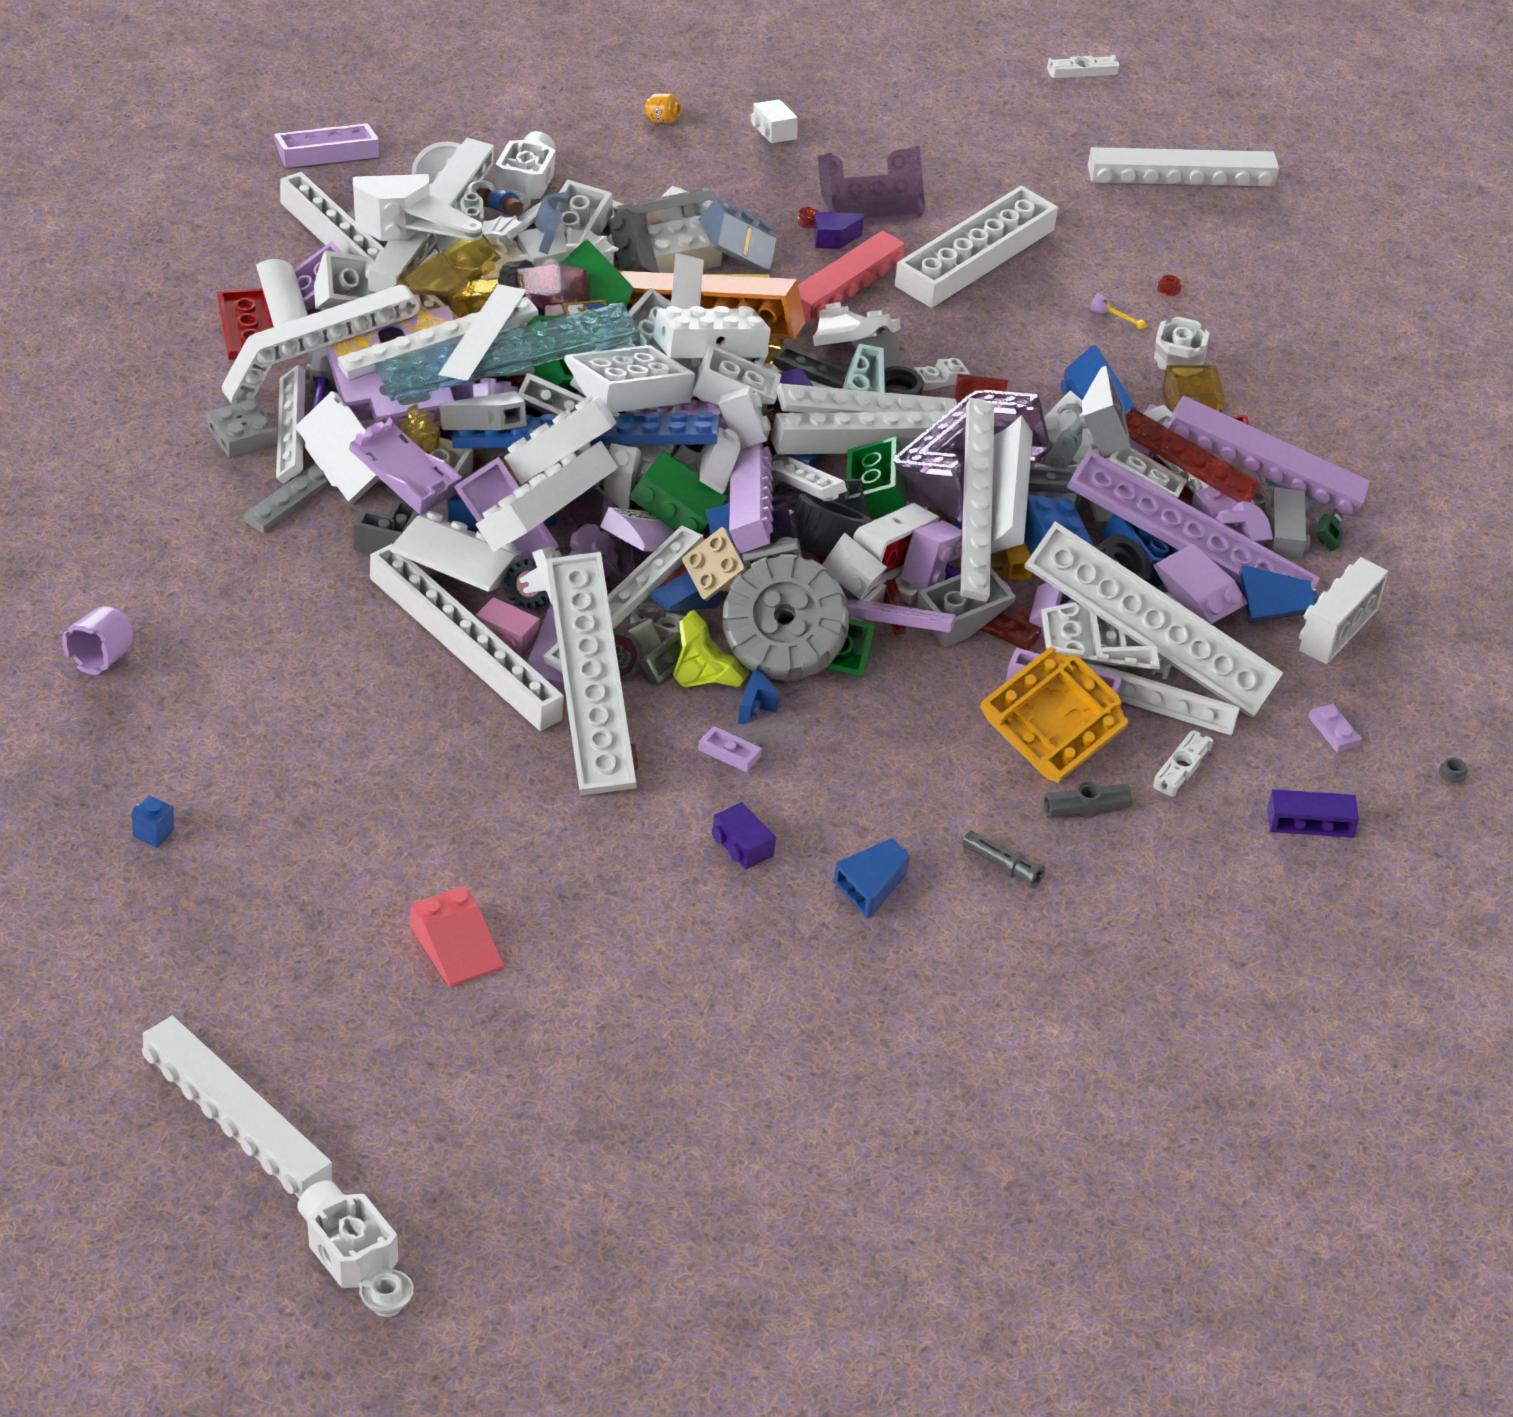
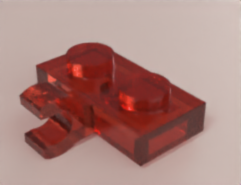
[981,603,1042,651]

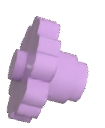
[568,523,618,576]

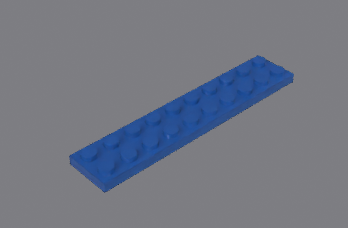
[452,411,720,448]

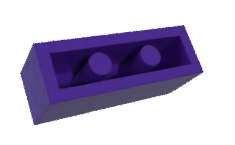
[1267,789,1359,838]

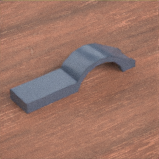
[535,192,569,255]

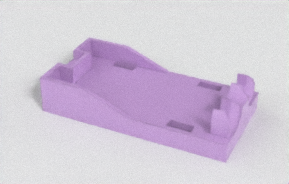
[349,417,462,515]

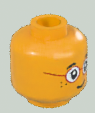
[645,93,681,124]

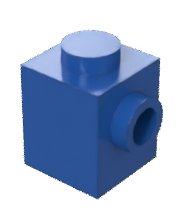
[131,795,174,847]

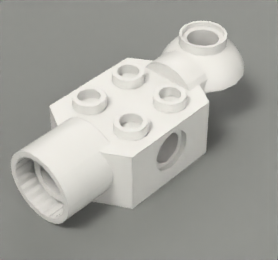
[494,131,556,219]
[298,1180,414,1317]

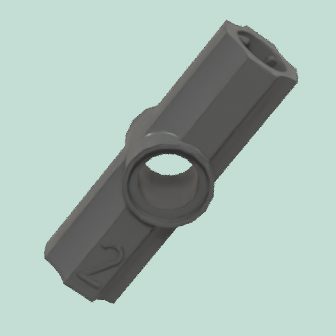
[1043,781,1132,818]

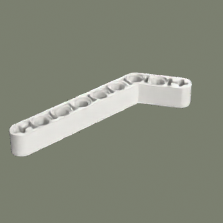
[222,285,420,405]

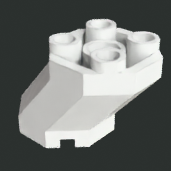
[1154,317,1210,376]

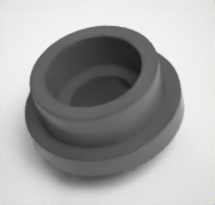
[1439,757,1467,783]

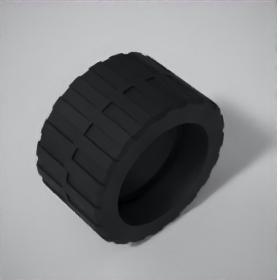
[785,494,873,559]

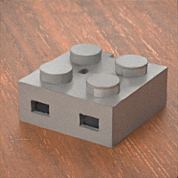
[207,398,277,458]

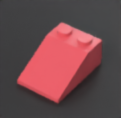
[410,886,504,987]

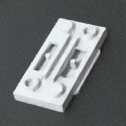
[295,391,380,504]

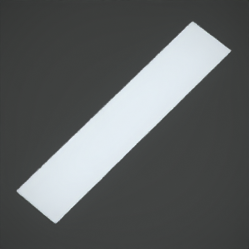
[671,253,704,397]
[438,284,526,381]

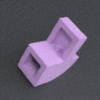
[1214,501,1273,546]

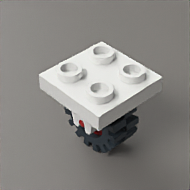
[504,546,562,609]

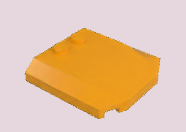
[980,647,1128,783]

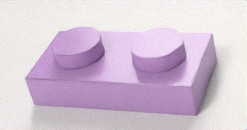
[1308,704,1362,753]
[698,726,762,772]

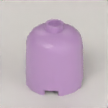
[62,606,134,675]

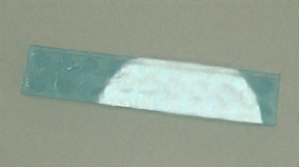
[375,302,640,401]

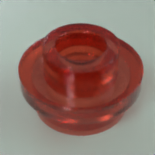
[1157,275,1182,296]

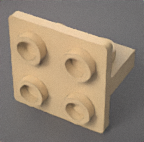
[682,527,747,601]

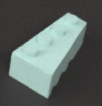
[842,344,885,392]

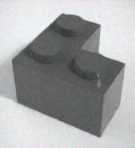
[353,498,421,554]

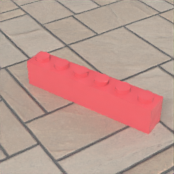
[798,230,905,323]

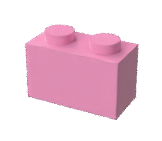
[475,597,540,656]

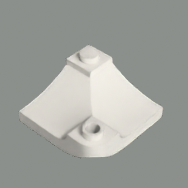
[813,302,901,346]

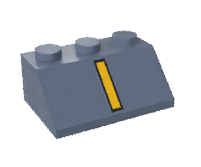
[698,198,777,274]

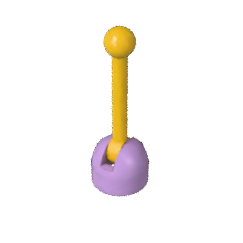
[1089,293,1147,330]

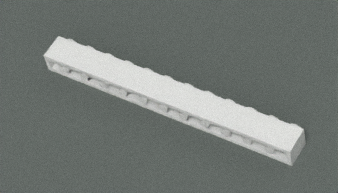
[280,172,459,320]

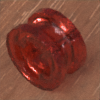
[798,207,819,229]

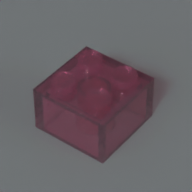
[517,262,589,310]

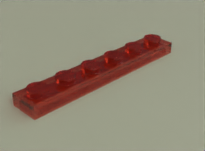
[1125,407,1261,503]

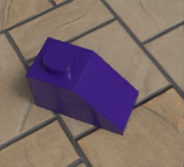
[814,212,864,249]

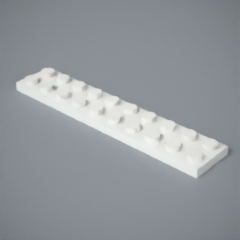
[1024,521,1283,718]
[546,552,637,796]

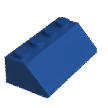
[1061,345,1136,433]

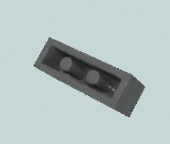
[608,208,659,273]

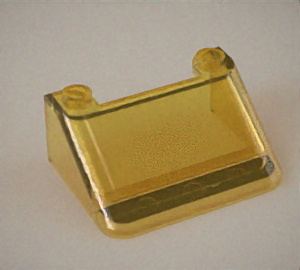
[393,233,501,297]

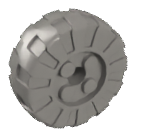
[722,554,849,682]

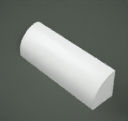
[256,259,308,327]

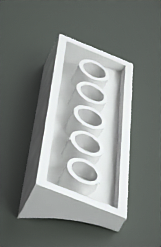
[991,415,1033,553]

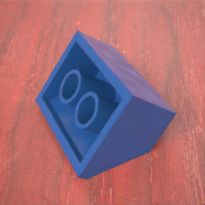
[1100,513,1180,586]

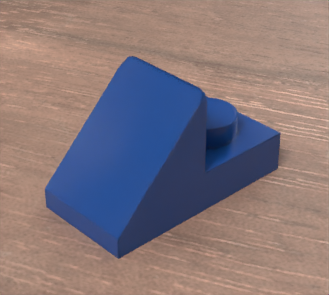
[738,669,779,726]

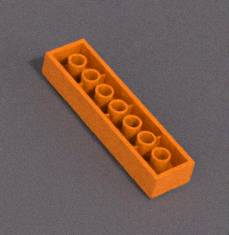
[612,271,806,339]

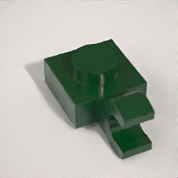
[1316,508,1343,551]

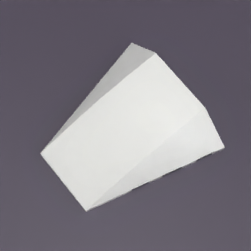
[1041,602,1160,670]

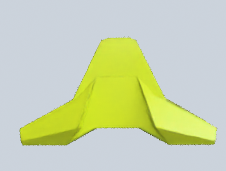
[673,610,751,688]

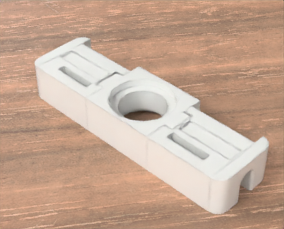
[1047,55,1119,78]
[1153,730,1213,797]

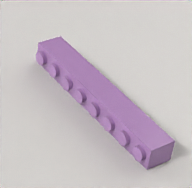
[1166,395,1370,517]
[729,443,773,554]

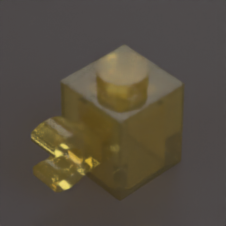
[399,404,440,454]

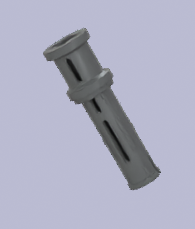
[962,830,1046,889]

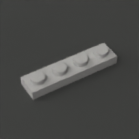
[243,463,331,533]

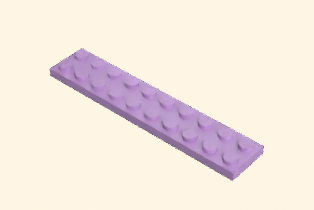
[1067,450,1320,616]

